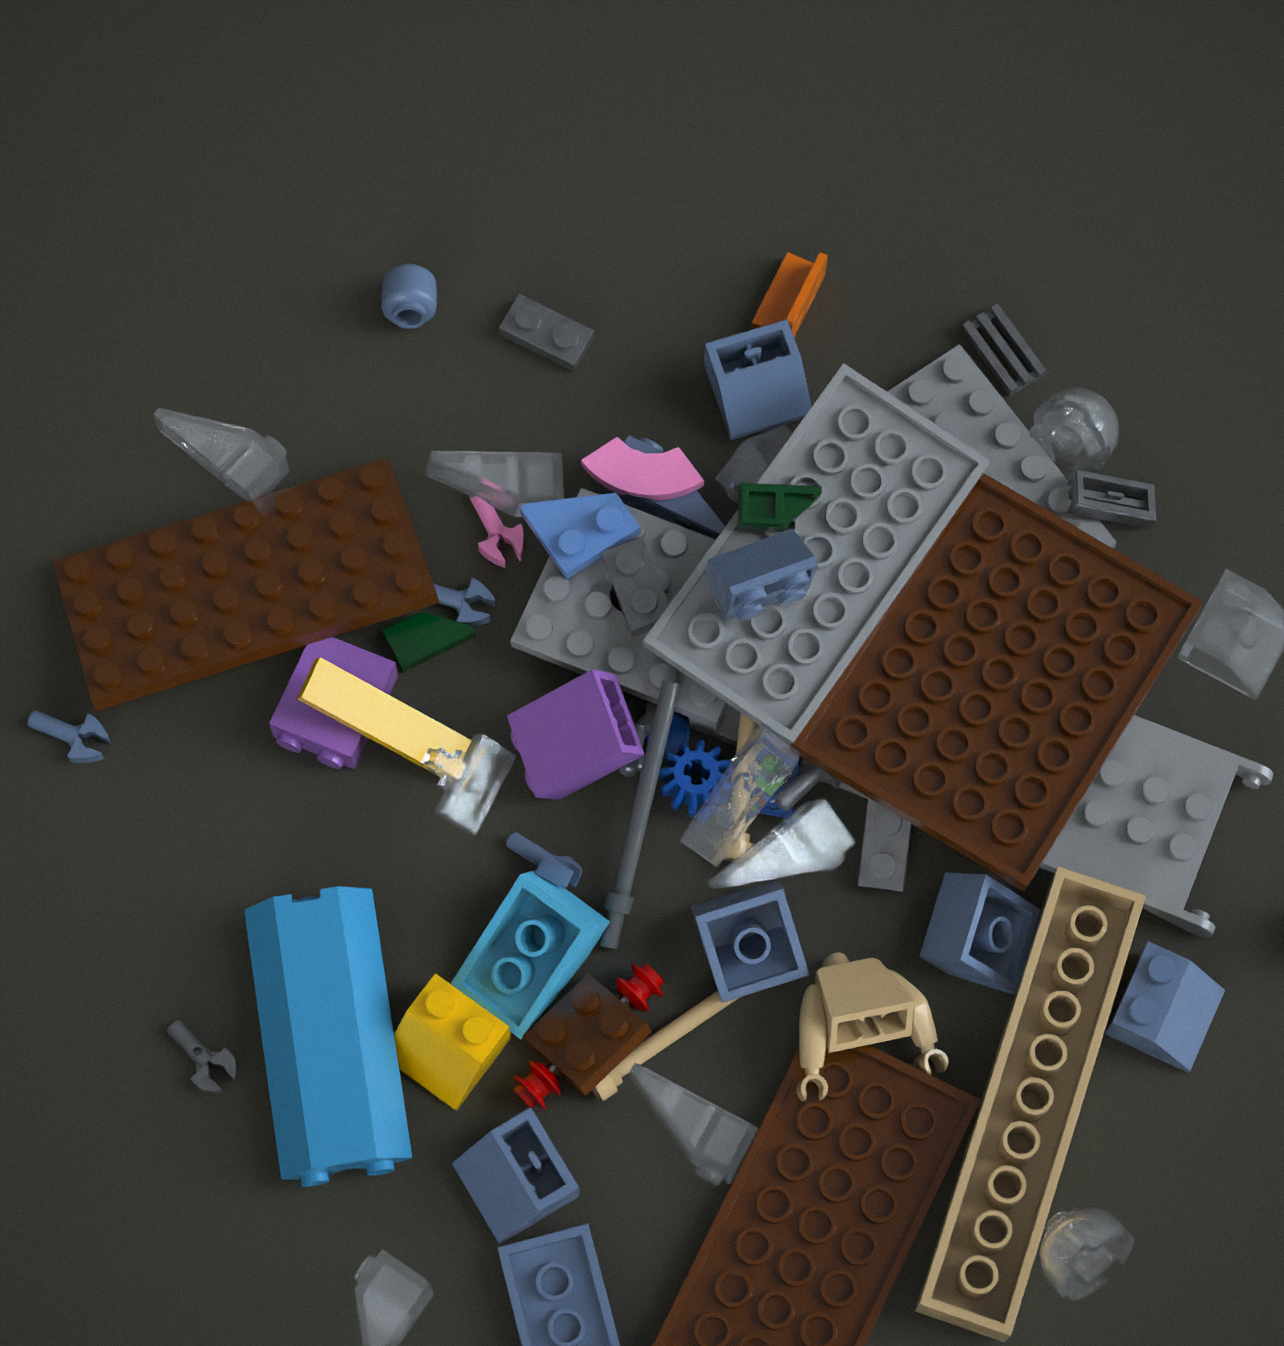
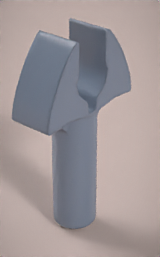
[434,578,496,627]
[27,710,111,763]
[506,832,583,887]

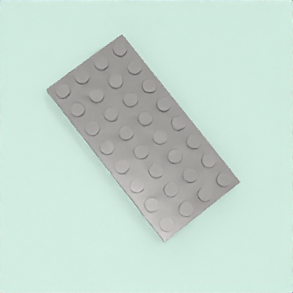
[642,363,990,746]

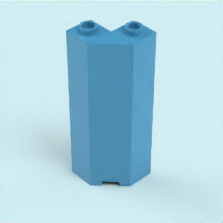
[244,886,412,1187]

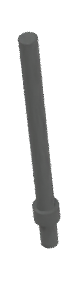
[600,681,680,950]

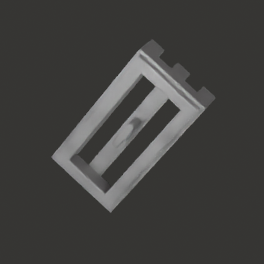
[961,303,1046,397]
[1068,469,1157,529]

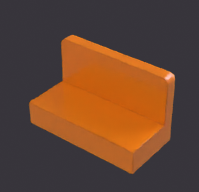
[751,252,828,337]

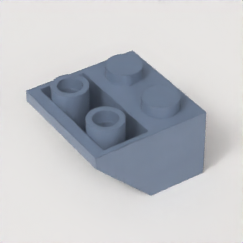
[704,320,812,440]
[705,529,818,621]
[452,1107,580,1245]

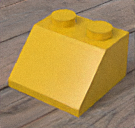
[394,973,511,1111]

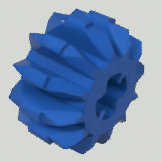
[658,739,733,817]

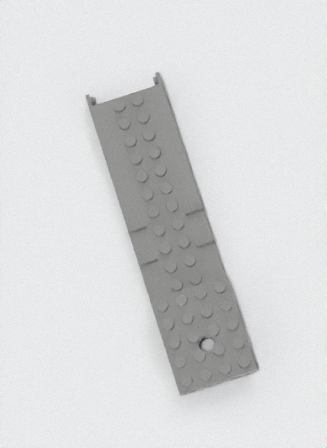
[510,488,1274,937]

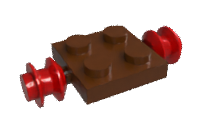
[512,963,664,1111]

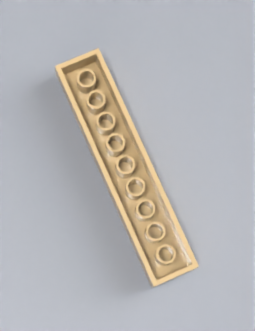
[915,866,1146,1342]

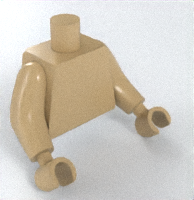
[796,952,949,1102]

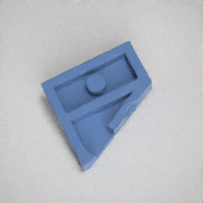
[519,493,641,580]

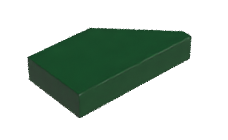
[737,483,822,532]
[382,611,476,672]

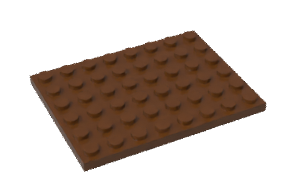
[790,473,1204,892]

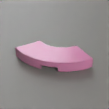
[581,437,704,501]

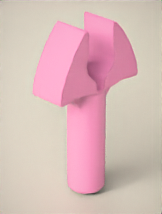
[470,490,524,568]

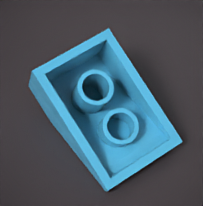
[451,870,610,1039]

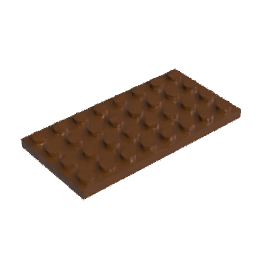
[52,457,439,711]
[653,1045,980,1346]

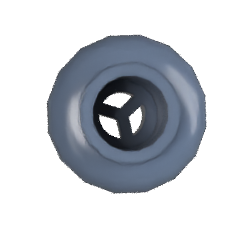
[381,263,437,329]

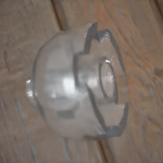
[1030,387,1119,473]
[1039,1207,1134,1301]

